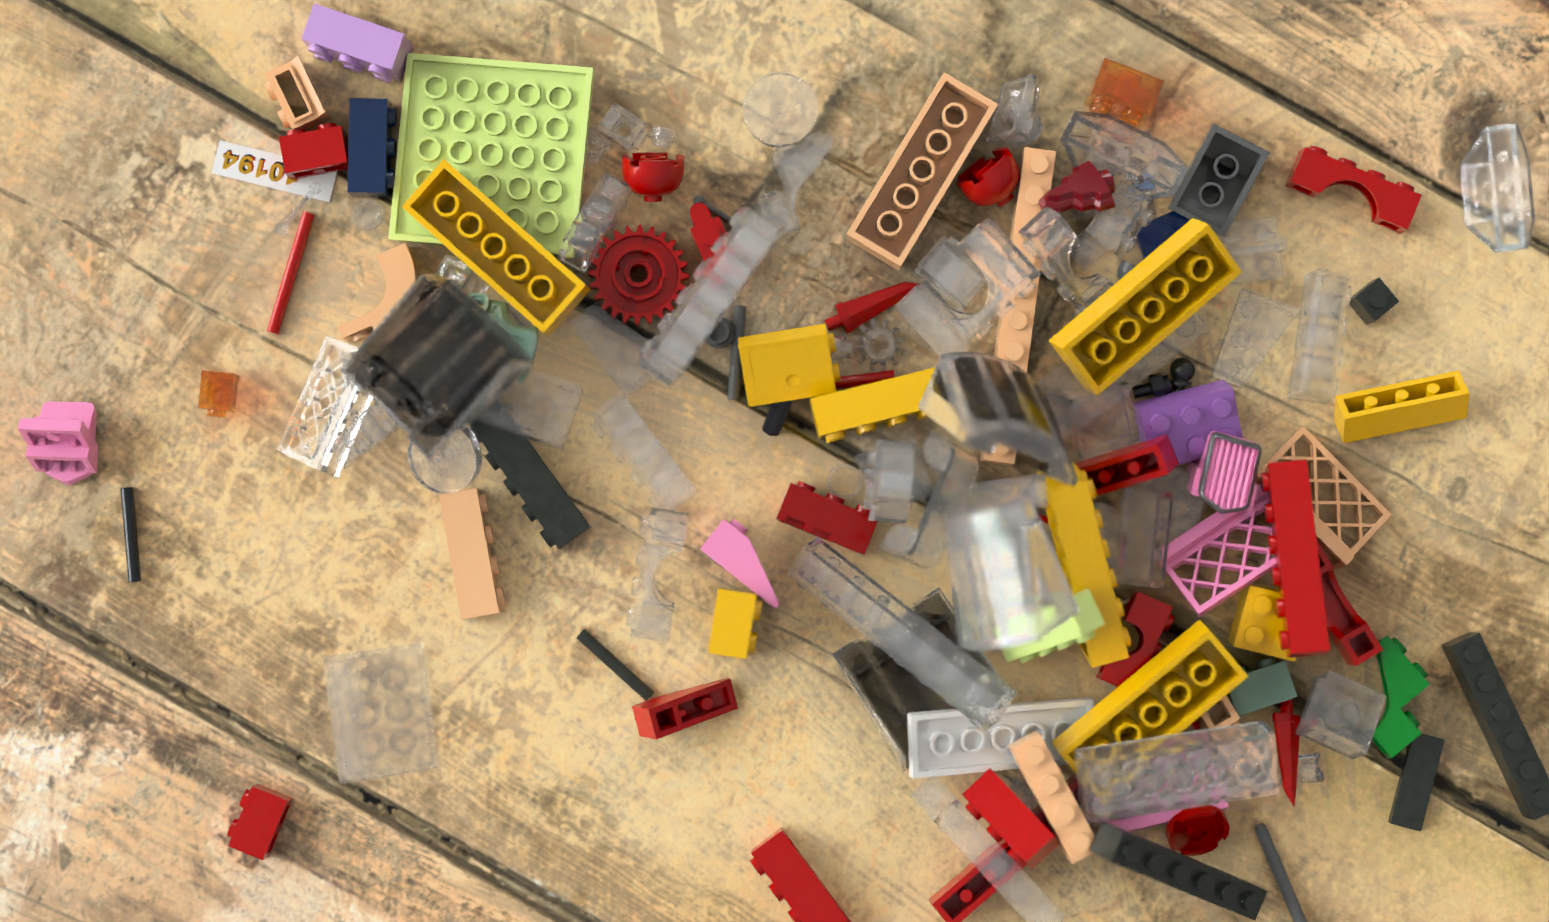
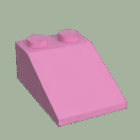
[700,518,780,609]

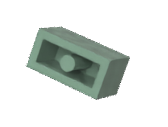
[1227,656,1297,716]

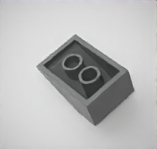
[1168,123,1270,237]

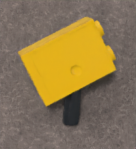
[738,324,841,436]

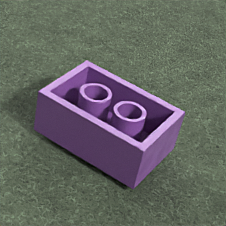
[1132,379,1243,465]

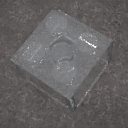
[914,236,991,312]
[863,439,915,523]
[1295,670,1387,759]

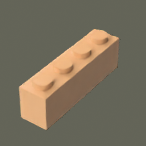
[439,488,506,620]
[1008,731,1095,864]

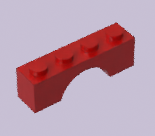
[1285,146,1422,234]
[1317,541,1383,666]

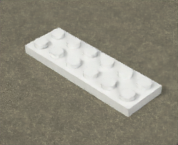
[907,697,1094,779]

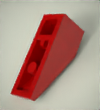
[632,678,738,740]

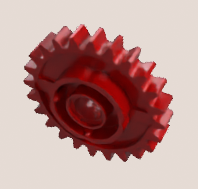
[588,224,689,326]

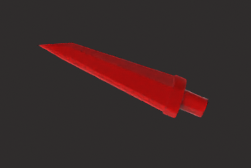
[824,282,927,334]
[1272,699,1301,808]

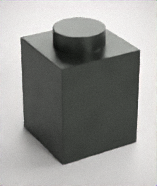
[1347,277,1399,325]

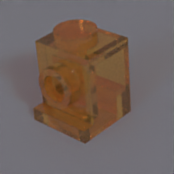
[198,370,240,418]

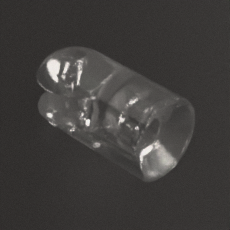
[1266,752,1324,786]

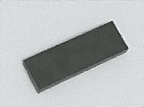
[1388,734,1445,832]

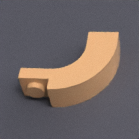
[338,243,419,343]

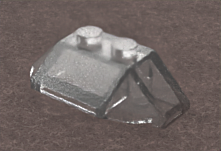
[1060,111,1189,203]
[1460,122,1535,253]

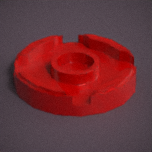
[1165,804,1230,856]

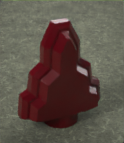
[1039,161,1116,213]

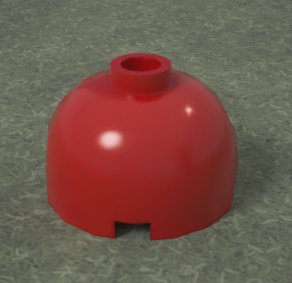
[956,147,1020,207]
[622,152,684,202]

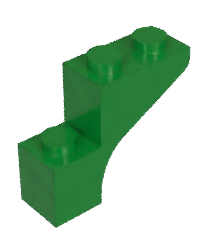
[1367,635,1430,759]

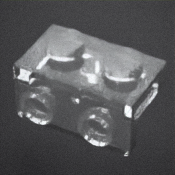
[1085,180,1156,258]

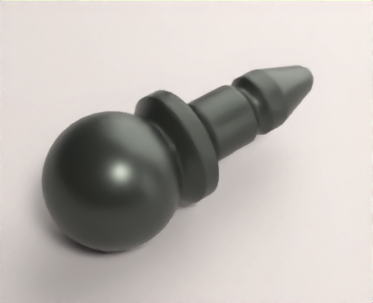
[1170,357,1195,392]

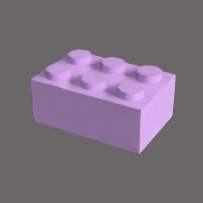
[301,3,413,83]

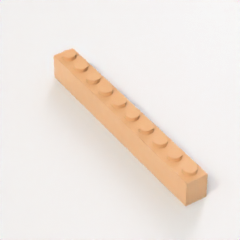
[980,147,1056,466]

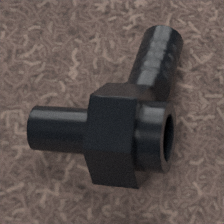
[1132,372,1172,399]

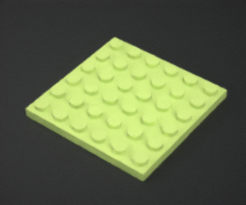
[388,53,595,257]

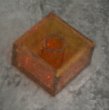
[1083,58,1164,128]

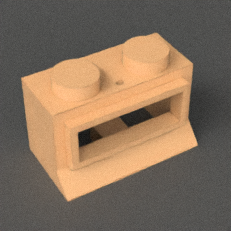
[264,56,331,130]

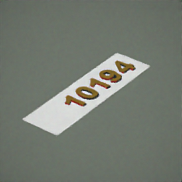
[211,140,337,202]

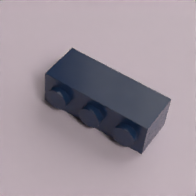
[347,98,397,197]

